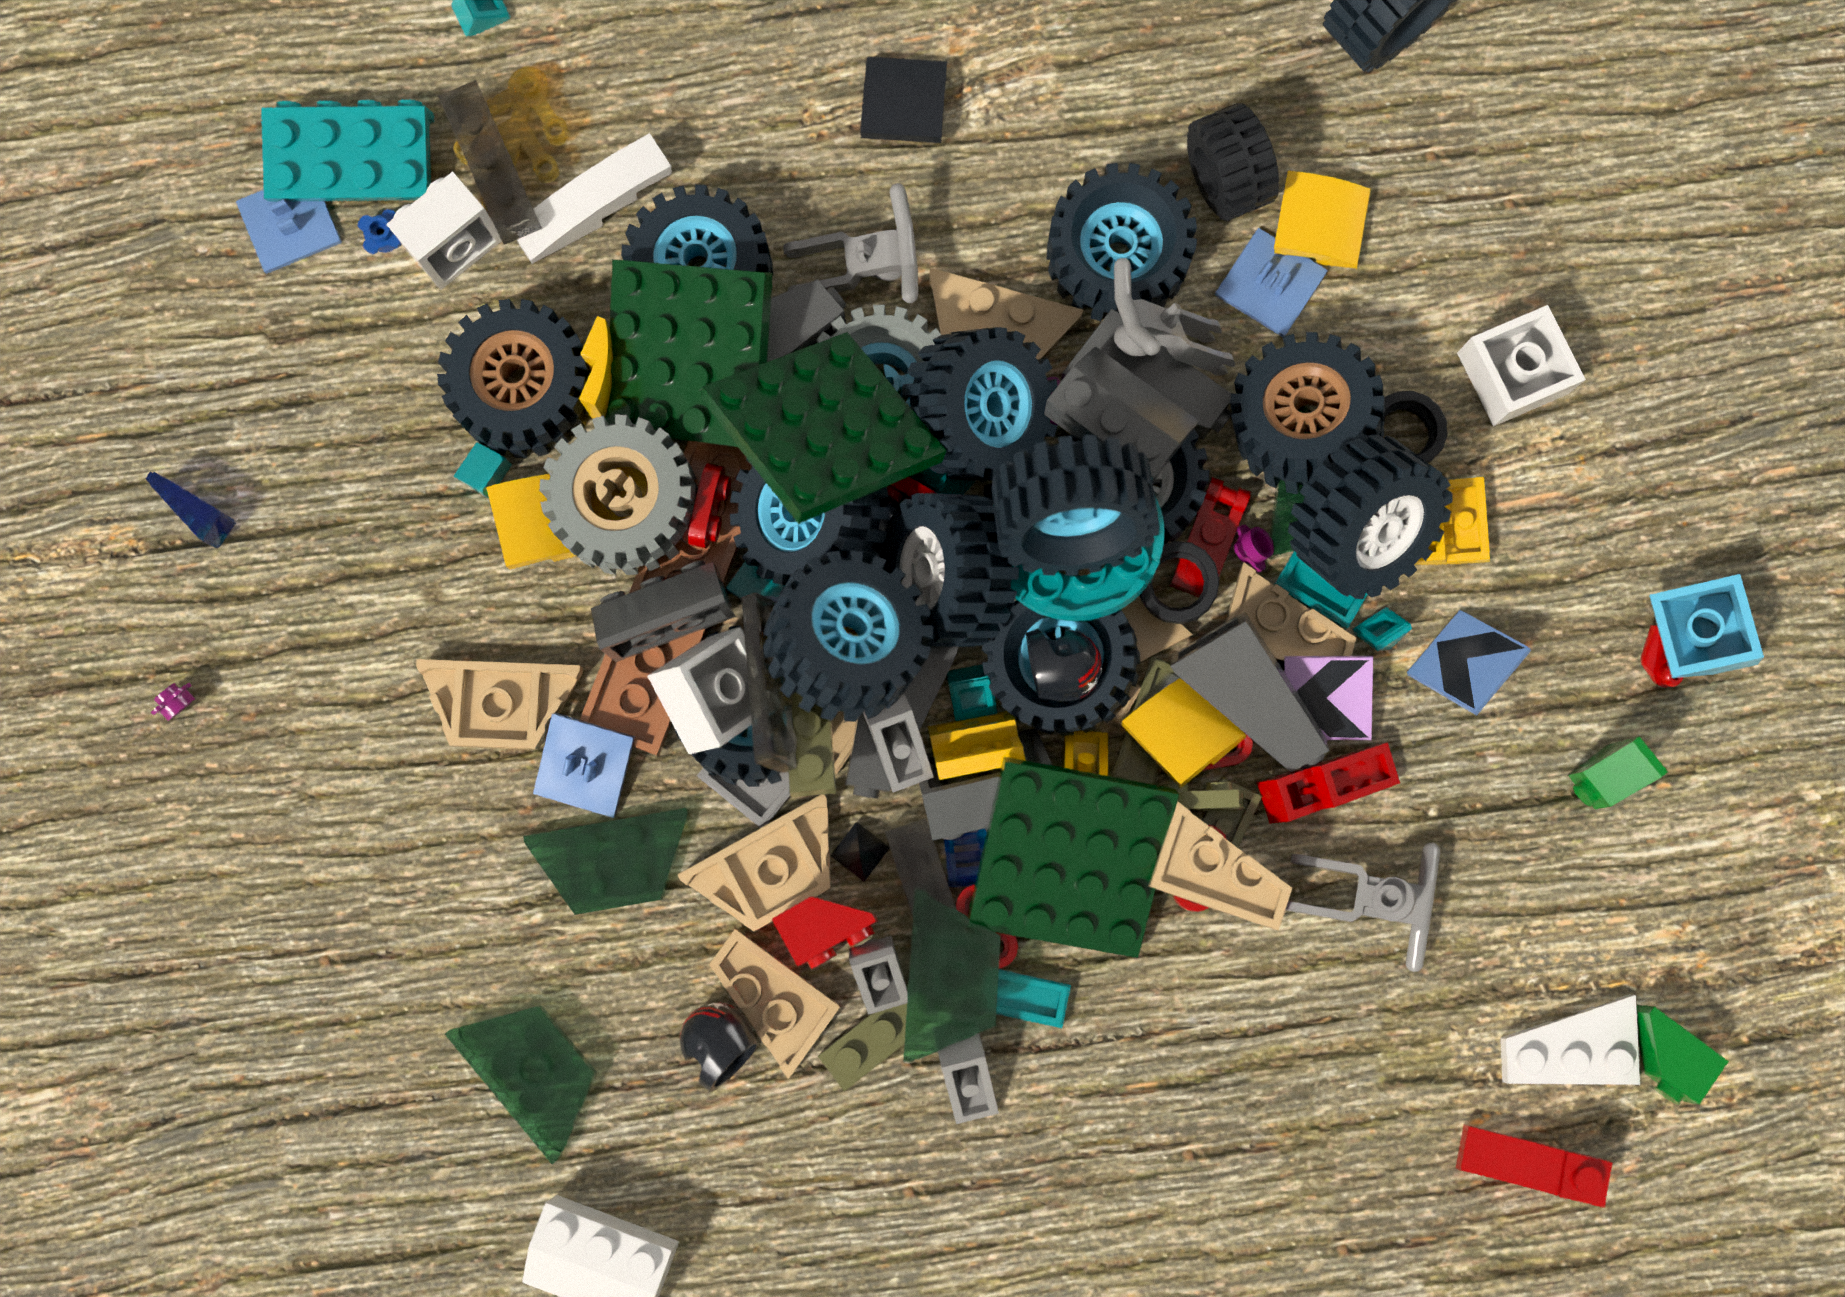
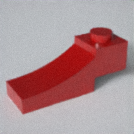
[1257,742,1400,824]
[1455,1124,1613,1208]

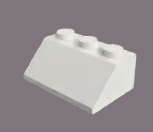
[522,1195,679,1297]

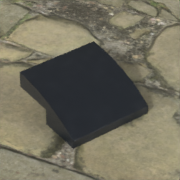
[860,56,947,143]

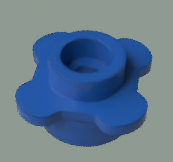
[358,209,402,254]

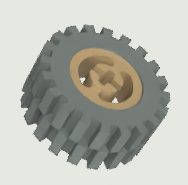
[539,414,698,575]

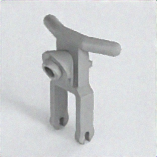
[783,183,918,303]
[1114,258,1235,376]
[1286,842,1440,972]

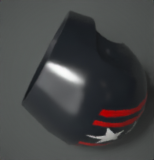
[1026,629,1102,702]
[680,1002,758,1092]

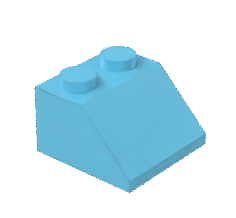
[1649,574,1764,678]

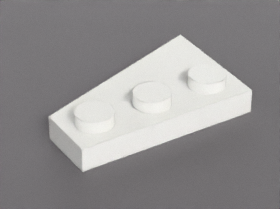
[1501,994,1640,1085]

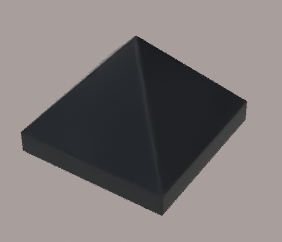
[830,822,890,882]

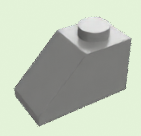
[863,694,934,793]
[849,936,911,1015]
[932,1017,999,1124]

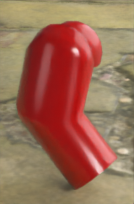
[1640,625,1684,688]

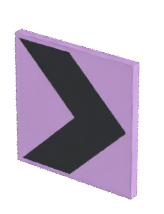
[1284,656,1373,740]

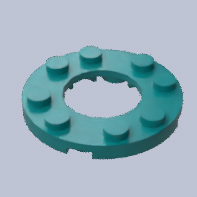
[993,497,1164,621]

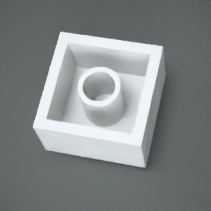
[386,171,504,290]
[1457,305,1586,426]
[648,627,780,754]

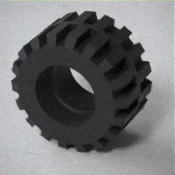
[1187,102,1279,221]

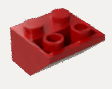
[772,896,879,969]

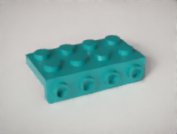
[261,100,434,202]

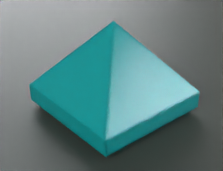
[1352,607,1412,652]

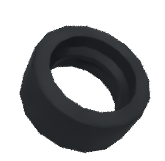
[1384,391,1448,463]
[1140,541,1220,624]

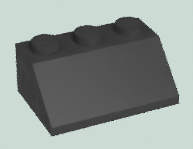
[1044,346,1199,482]
[591,561,736,662]
[919,728,1052,840]

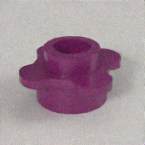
[1234,524,1274,572]
[150,683,196,721]

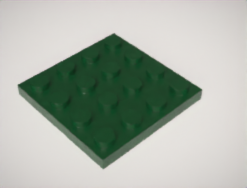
[605,259,773,447]
[701,332,946,524]
[967,756,1179,958]

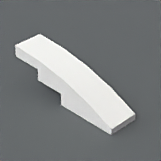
[510,133,672,264]

